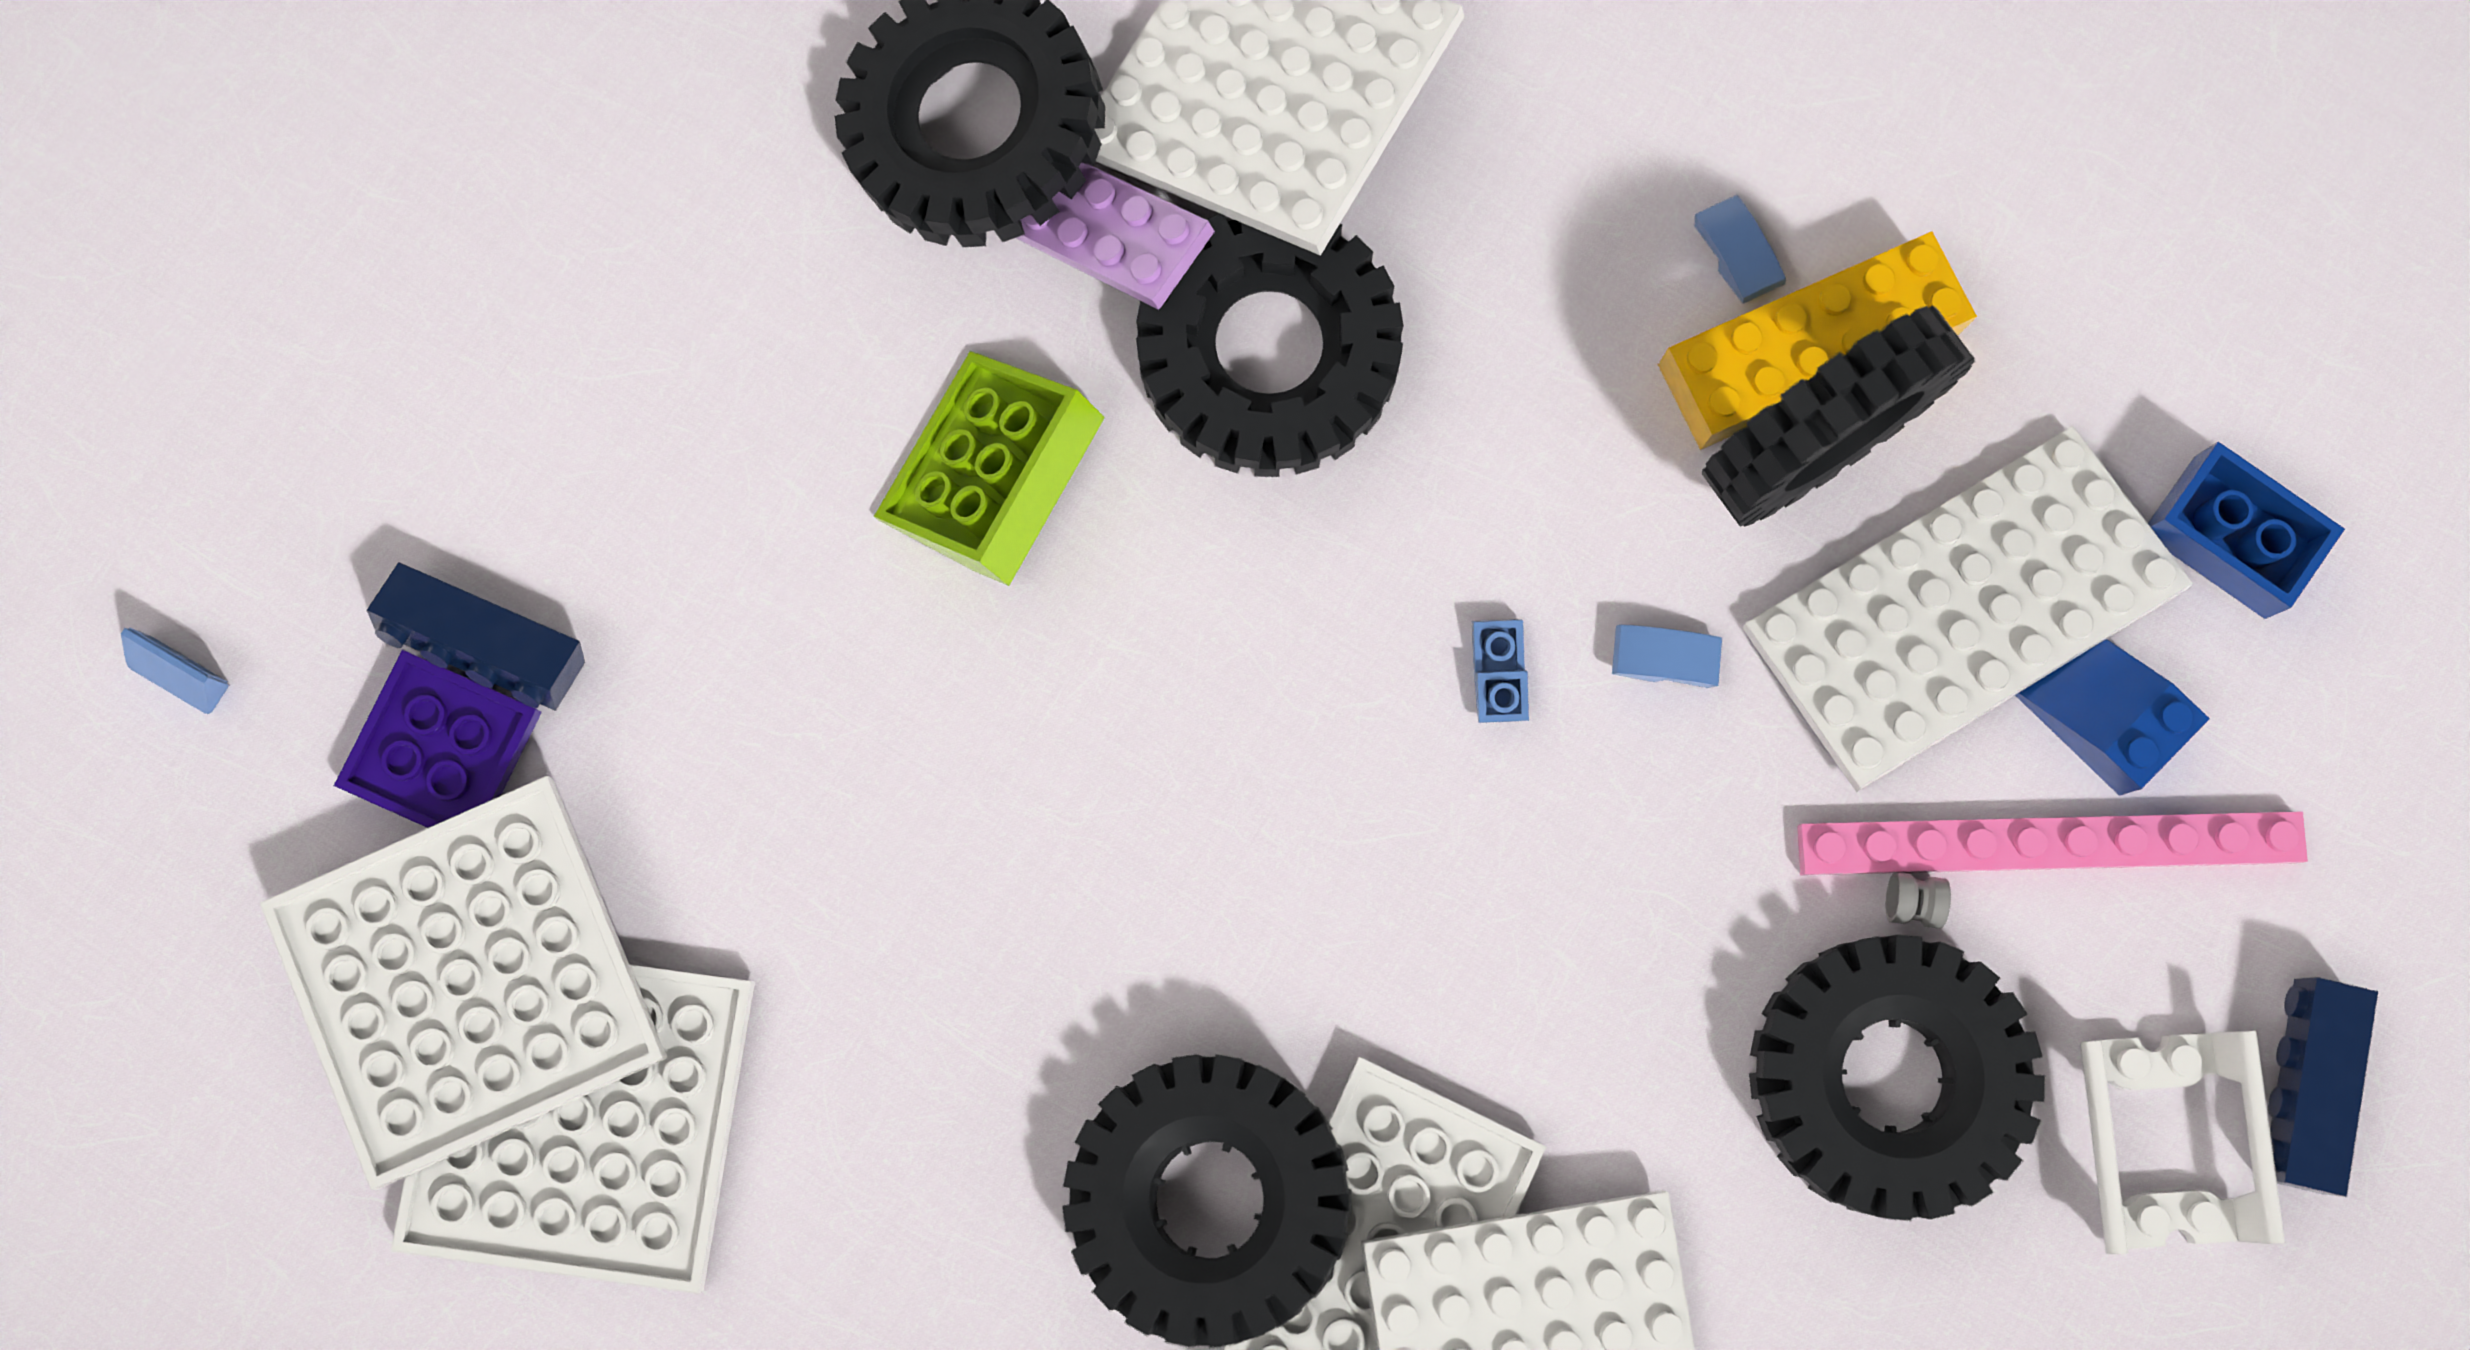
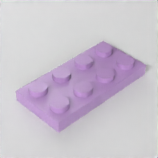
[1016,163,1215,310]

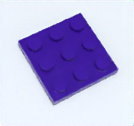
[333,650,542,828]

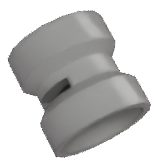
[1885,872,1951,929]

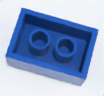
[2148,441,2345,619]

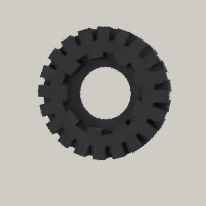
[834,0,1105,248]
[1136,214,1404,477]
[1702,305,1975,527]

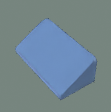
[121,627,229,714]

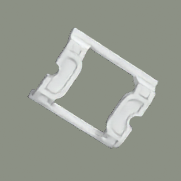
[2080,1030,2285,1254]

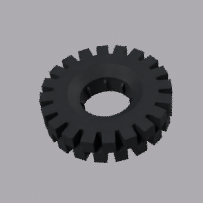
[1749,935,2045,1221]
[1062,1054,1352,1348]

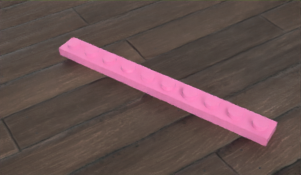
[1797,812,2308,876]

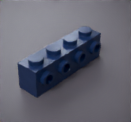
[367,562,585,711]
[2268,977,2378,1197]

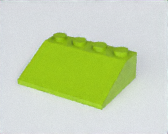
[874,351,1105,586]

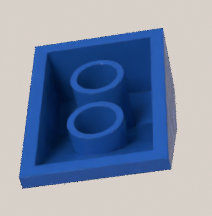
[2015,639,2210,796]

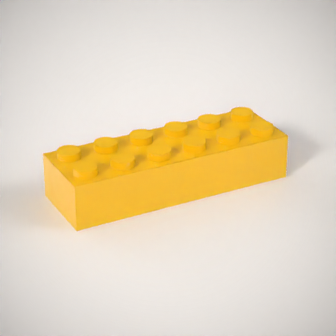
[1658,231,1977,450]

